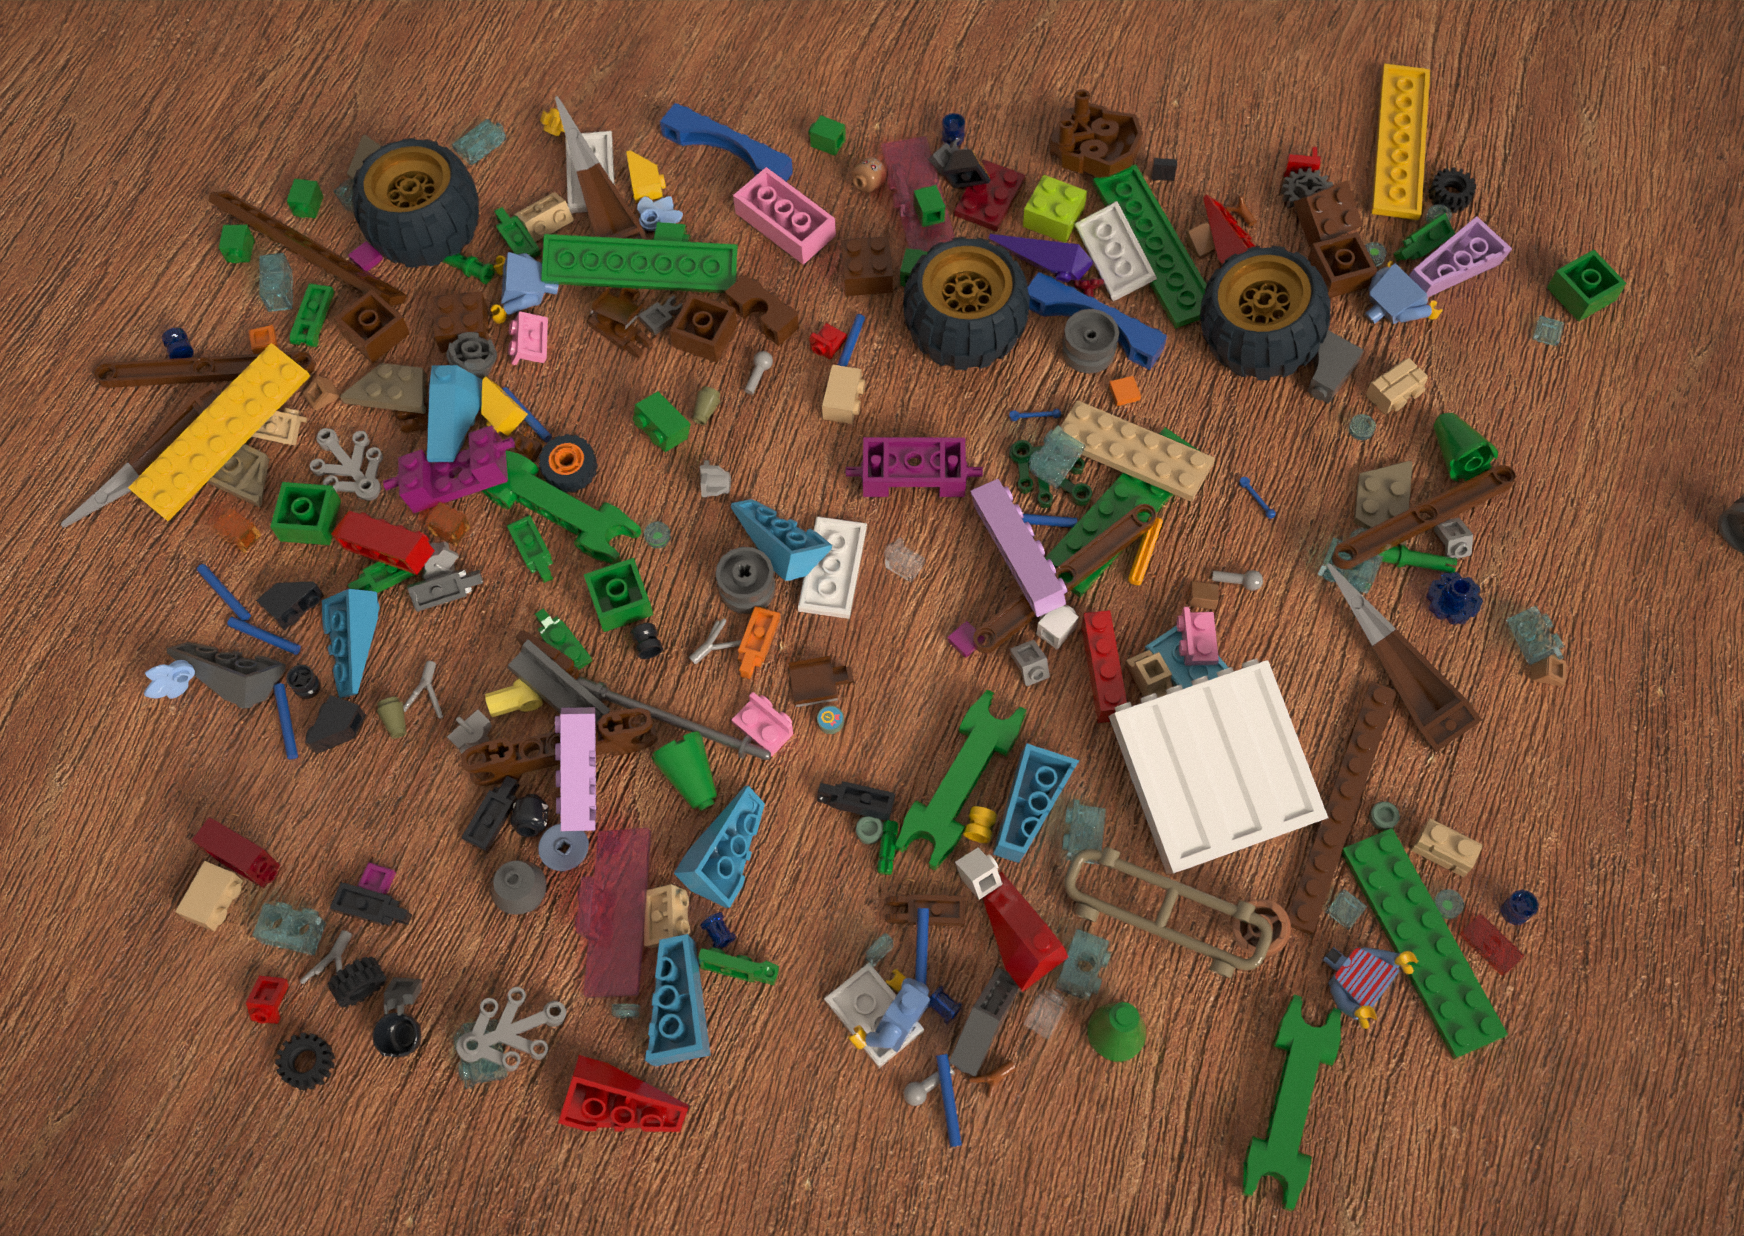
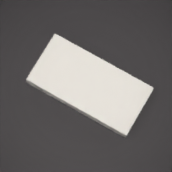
[566,131,615,213]
[1075,201,1157,301]
[798,516,867,619]

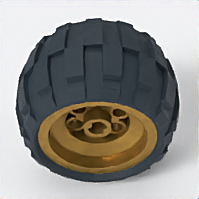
[352,138,479,268]
[903,237,1030,370]
[1200,245,1331,380]

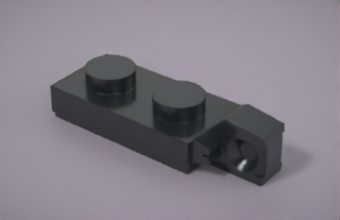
[461,776,520,852]
[817,781,896,820]
[329,882,412,926]

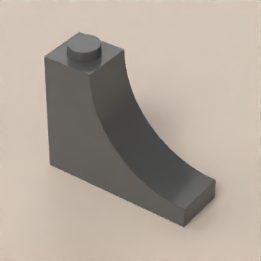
[1307,330,1364,404]
[949,967,1020,1076]

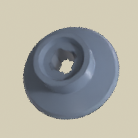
[538,823,589,871]

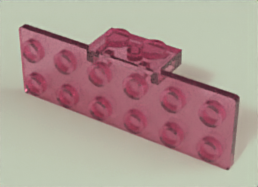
[882,136,955,252]
[575,828,651,998]

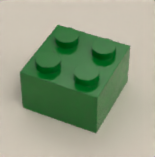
[1547,249,1627,322]
[270,482,341,545]
[583,558,653,632]

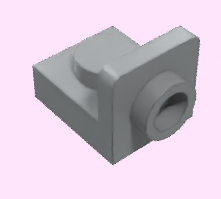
[1434,517,1473,559]
[1010,640,1050,686]

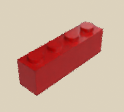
[331,510,435,575]
[1081,610,1127,723]

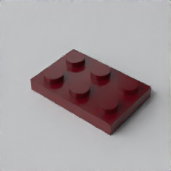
[954,159,1026,232]

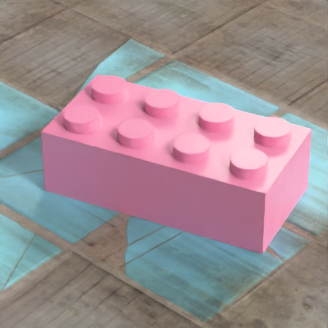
[733,167,836,265]

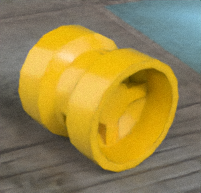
[964,806,997,843]

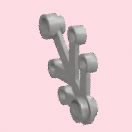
[310,428,383,501]
[456,987,566,1072]

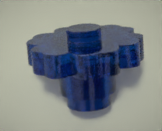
[1426,572,1483,625]

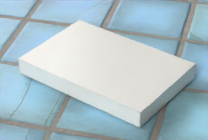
[824,963,924,1068]

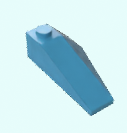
[427,365,482,462]
[731,499,832,581]
[322,589,380,698]
[674,785,765,908]

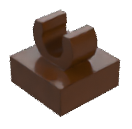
[509,434,543,463]

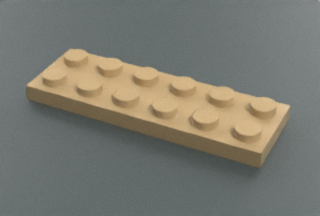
[1054,400,1215,502]

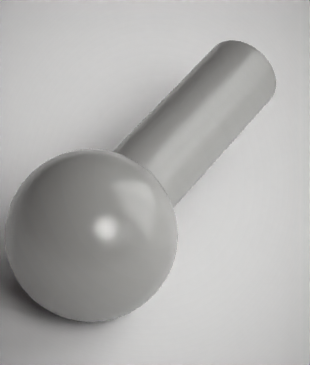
[744,351,773,395]
[1212,570,1263,591]
[903,1065,955,1106]

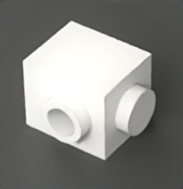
[1036,605,1079,649]
[955,847,1002,899]

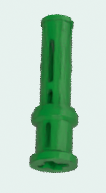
[442,253,495,285]
[1373,544,1457,574]

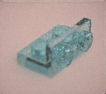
[452,119,507,166]
[1029,425,1086,489]
[1506,606,1565,665]
[1062,799,1106,865]
[454,1019,508,1089]

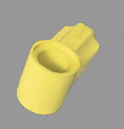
[485,679,543,718]

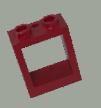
[191,817,281,889]

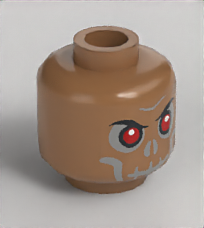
[852,158,886,193]

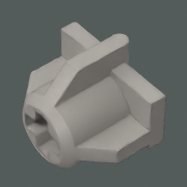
[700,460,731,497]
[422,542,459,579]
[447,710,492,753]

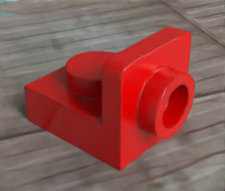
[1284,146,1321,177]
[809,323,847,360]
[246,975,289,1024]

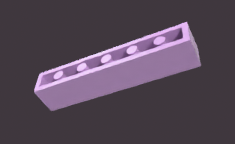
[970,479,1067,617]

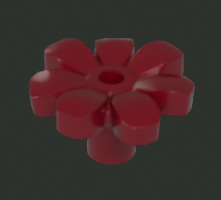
[1073,279,1104,297]

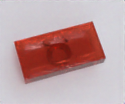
[1459,913,1525,976]

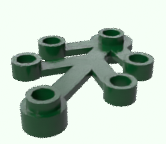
[1009,440,1092,508]

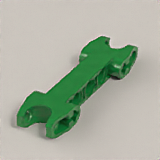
[481,450,642,564]
[895,689,1027,871]
[1242,994,1341,1212]

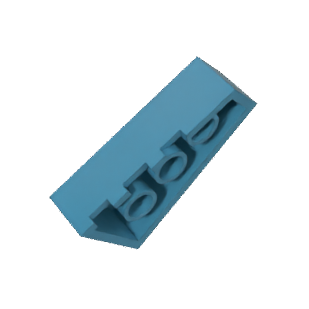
[993,744,1079,863]
[645,934,711,1067]

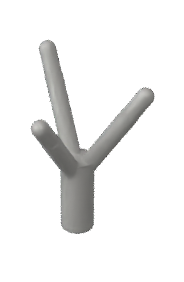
[689,618,742,665]
[403,661,443,719]
[300,930,352,984]

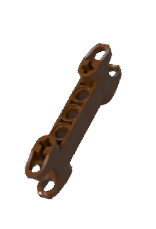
[461,708,658,786]

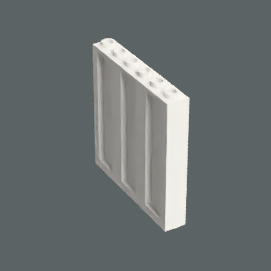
[1109,658,1328,874]

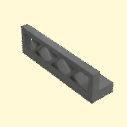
[507,640,610,722]

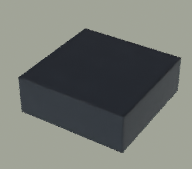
[1151,158,1177,181]

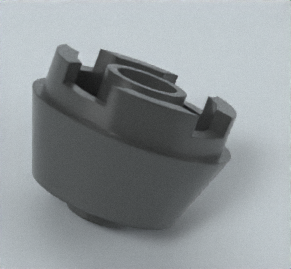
[447,332,497,380]
[490,860,546,915]

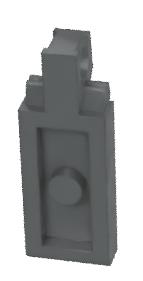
[407,569,483,612]

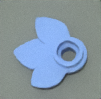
[637,196,683,231]
[144,660,195,699]

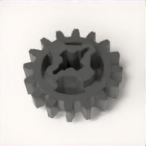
[1281,168,1333,213]

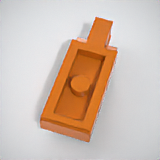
[738,606,781,679]

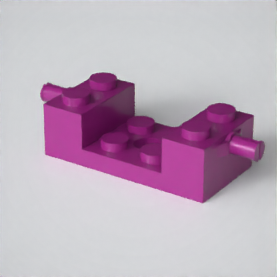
[383,425,515,513]
[846,437,983,497]

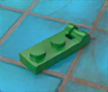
[290,283,335,347]

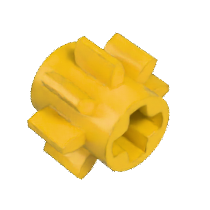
[540,107,565,136]

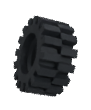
[1428,167,1476,213]
[328,956,387,1008]
[275,1033,335,1090]

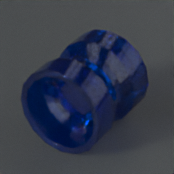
[942,113,965,146]
[162,328,194,359]
[1501,890,1539,925]

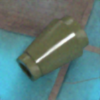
[692,386,721,425]
[376,697,407,739]

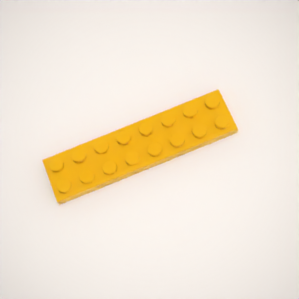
[1371,64,1430,220]
[128,343,310,521]

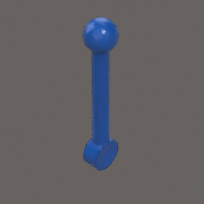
[1009,409,1061,421]
[1239,477,1276,519]

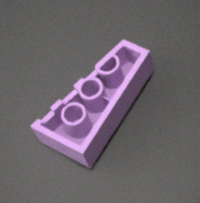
[1409,217,1512,297]
[555,707,596,831]

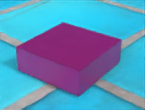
[348,241,383,271]
[947,621,985,658]
[357,862,396,895]

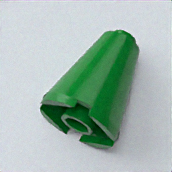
[1433,413,1498,482]
[651,731,717,812]
[1087,1002,1146,1062]

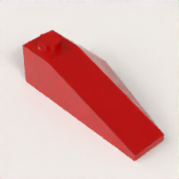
[1203,194,1261,265]
[983,872,1069,992]
[558,1055,689,1132]

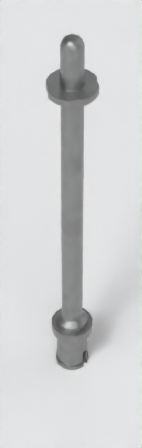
[576,675,771,760]

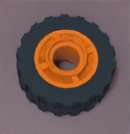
[539,434,598,493]

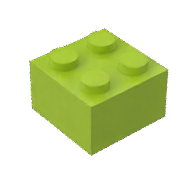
[1023,175,1087,243]

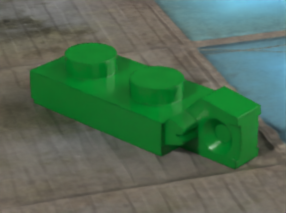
[494,207,541,258]
[1393,213,1455,262]
[507,515,553,583]
[347,562,423,593]
[535,608,593,670]
[698,948,779,986]

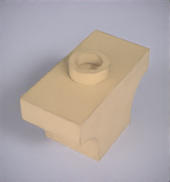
[1125,650,1172,698]

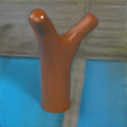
[1226,195,1257,227]
[969,1060,1016,1098]

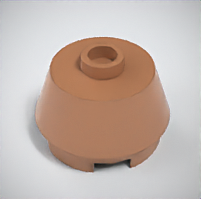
[1232,899,1291,956]

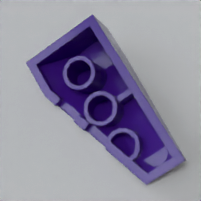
[989,234,1093,282]

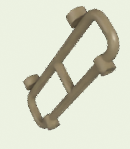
[1064,846,1273,979]

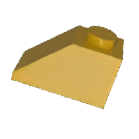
[626,151,666,203]
[481,377,528,436]

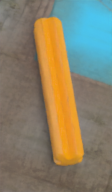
[1128,517,1163,586]

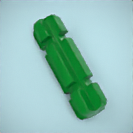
[877,820,898,875]

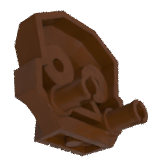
[1050,89,1143,178]

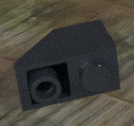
[256,581,324,630]
[305,695,366,754]

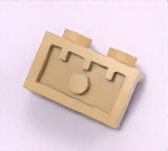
[514,192,574,242]
[252,408,307,446]
[643,884,690,949]

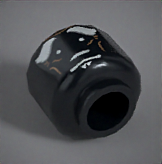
[511,794,549,837]

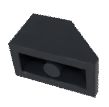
[942,149,991,188]

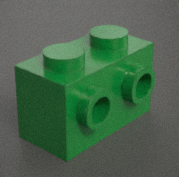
[633,391,691,452]

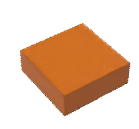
[248,325,278,354]
[1109,376,1141,406]

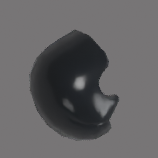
[372,1013,422,1058]

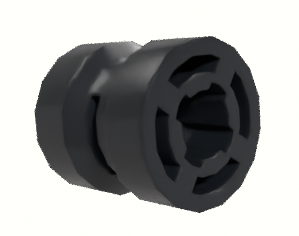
[630,623,663,659]
[286,665,321,699]

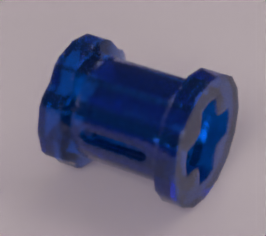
[700,912,736,949]
[927,985,963,1025]

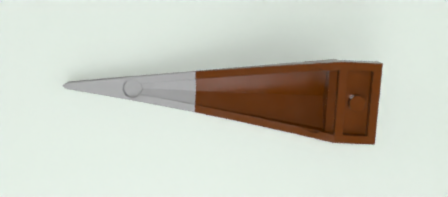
[555,96,647,240]
[61,383,221,528]
[1327,563,1483,752]

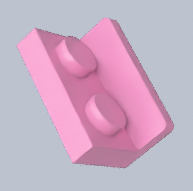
[508,311,548,365]
[1176,607,1219,666]
[731,692,793,757]

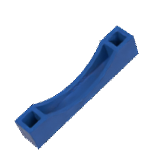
[660,103,793,181]
[1027,272,1167,370]

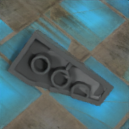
[167,642,286,708]

